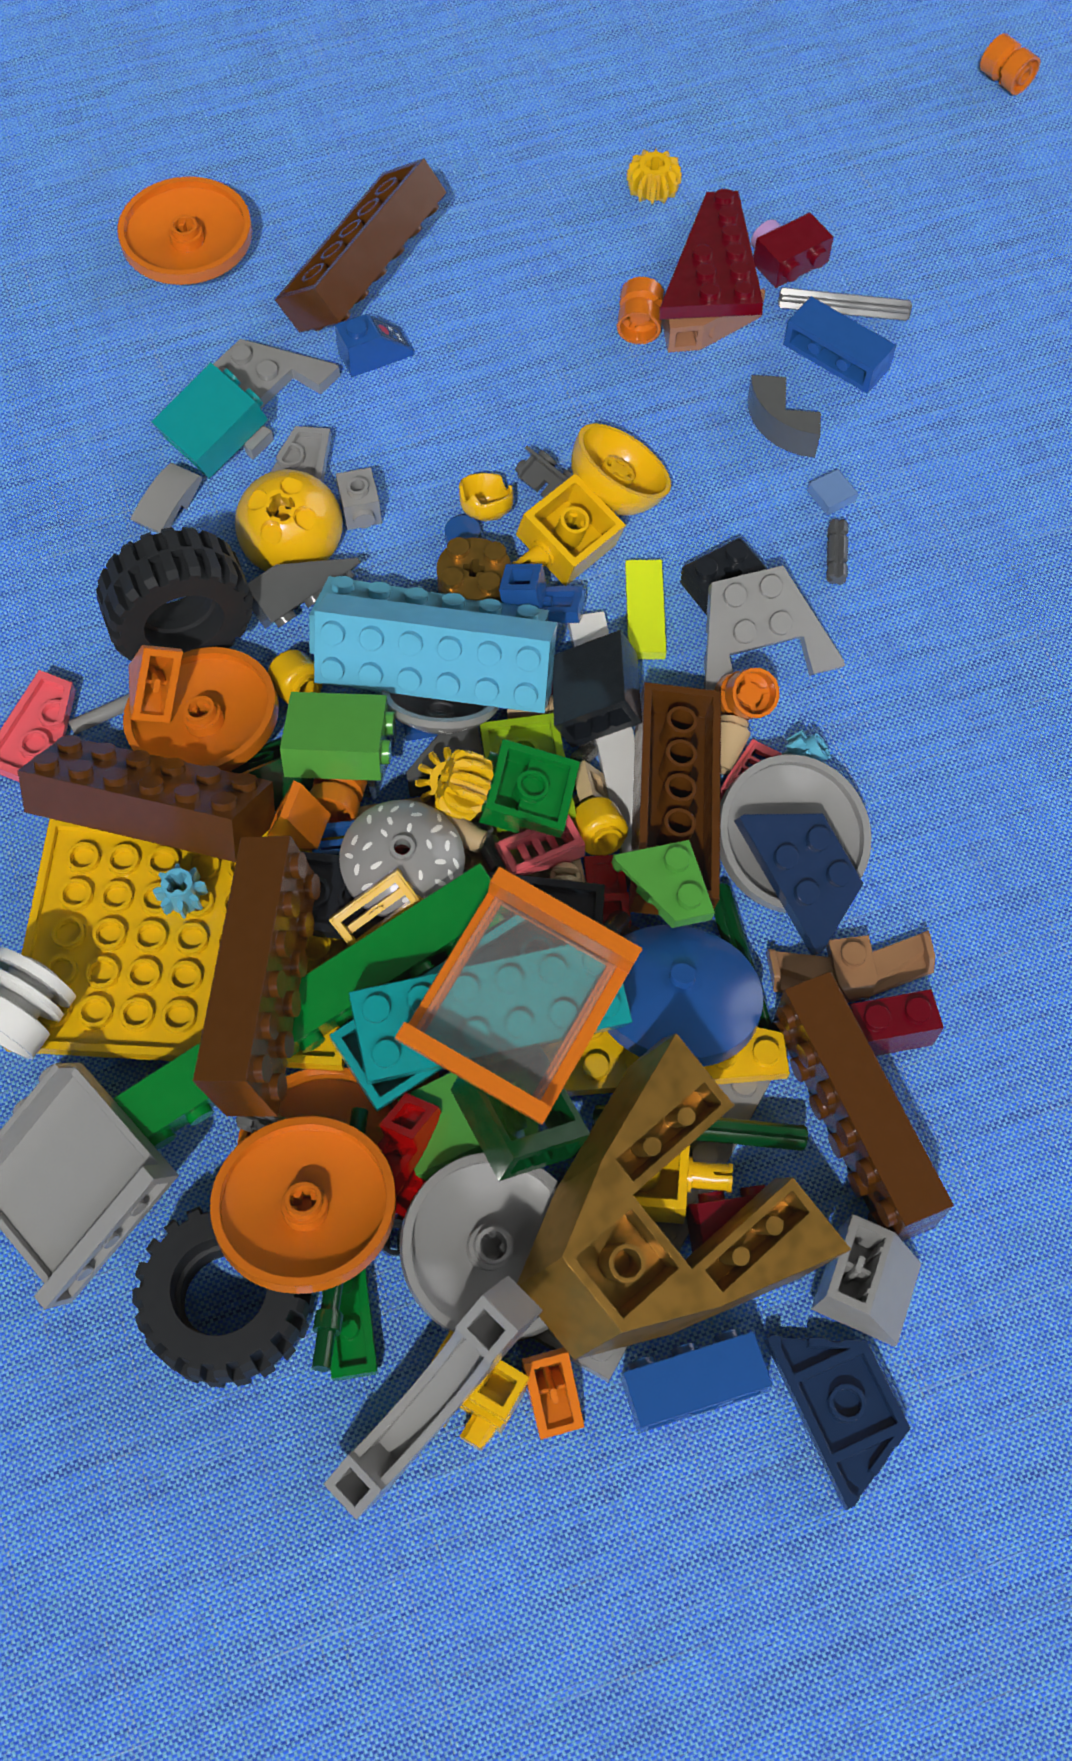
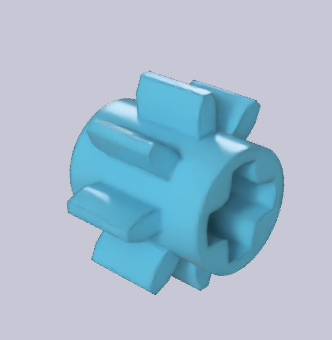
[782,730,831,764]
[153,864,208,919]

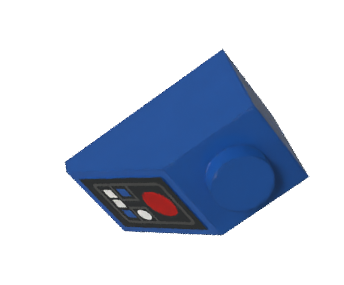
[334,314,414,377]

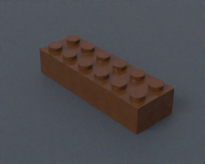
[274,158,447,333]
[629,682,721,915]
[17,735,275,862]
[193,836,321,1117]
[772,971,954,1241]

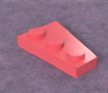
[0,670,76,782]

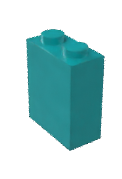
[151,362,268,479]

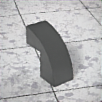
[747,375,821,458]

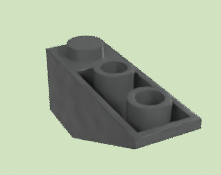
[248,558,360,629]

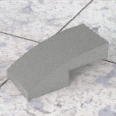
[130,462,203,533]

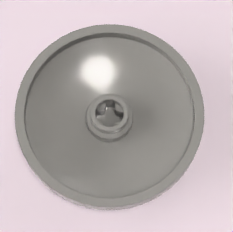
[720,755,872,913]
[399,1153,559,1336]

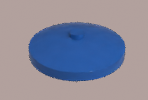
[608,925,763,1067]

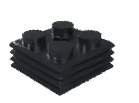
[680,537,768,615]

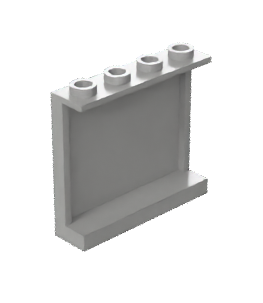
[0,1062,179,1310]

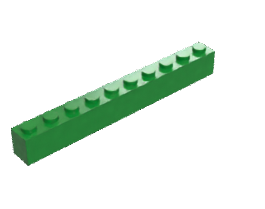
[113,863,510,1150]

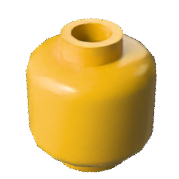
[268,649,322,704]
[572,797,628,856]

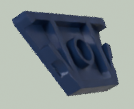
[734,813,864,955]
[765,1335,911,1511]

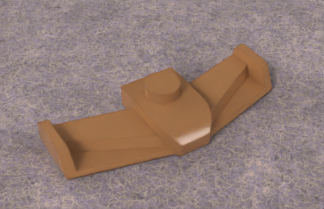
[766,930,935,1002]

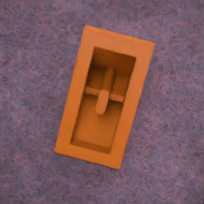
[128,645,183,723]
[267,781,331,850]
[522,1347,584,1440]

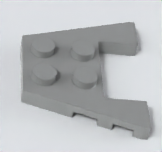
[213,339,340,460]
[702,565,845,690]

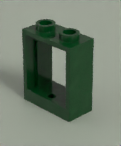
[450,1044,590,1181]

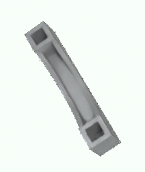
[323,1276,543,1520]

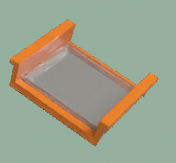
[395,867,643,1125]

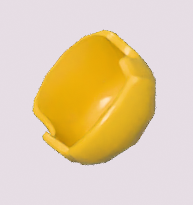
[459,473,514,522]

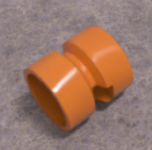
[980,33,1041,95]
[617,277,664,344]
[714,668,779,720]
[310,778,368,823]

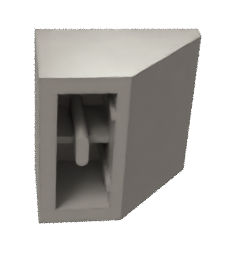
[811,1214,922,1347]

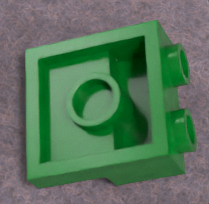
[479,739,580,838]

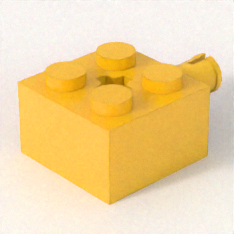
[511,473,626,586]
[633,1145,733,1224]

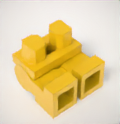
[430,1330,529,1451]

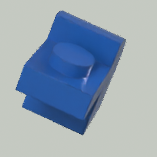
[499,564,585,623]

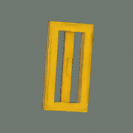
[329,868,422,947]

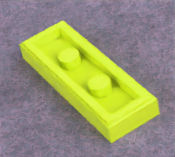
[625,560,666,659]

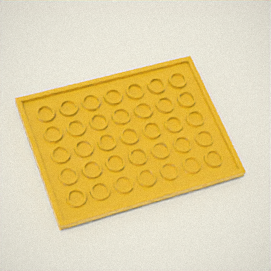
[2,818,349,1071]

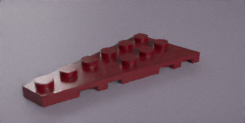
[659,189,763,320]

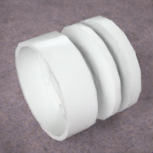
[0,947,76,1060]

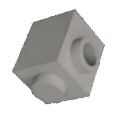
[336,467,382,530]

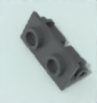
[515,446,573,498]

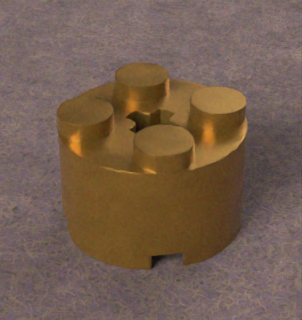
[437,537,511,603]

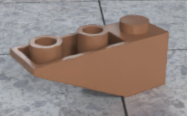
[662,289,765,353]

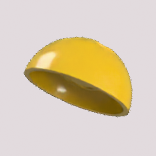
[571,423,671,516]
[235,469,343,571]

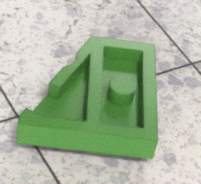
[611,840,715,928]

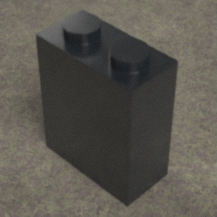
[553,630,642,748]

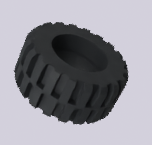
[96,527,254,661]
[132,1207,315,1388]

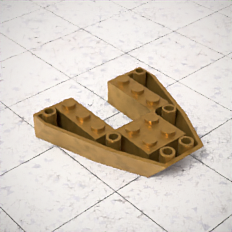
[517,1033,851,1360]

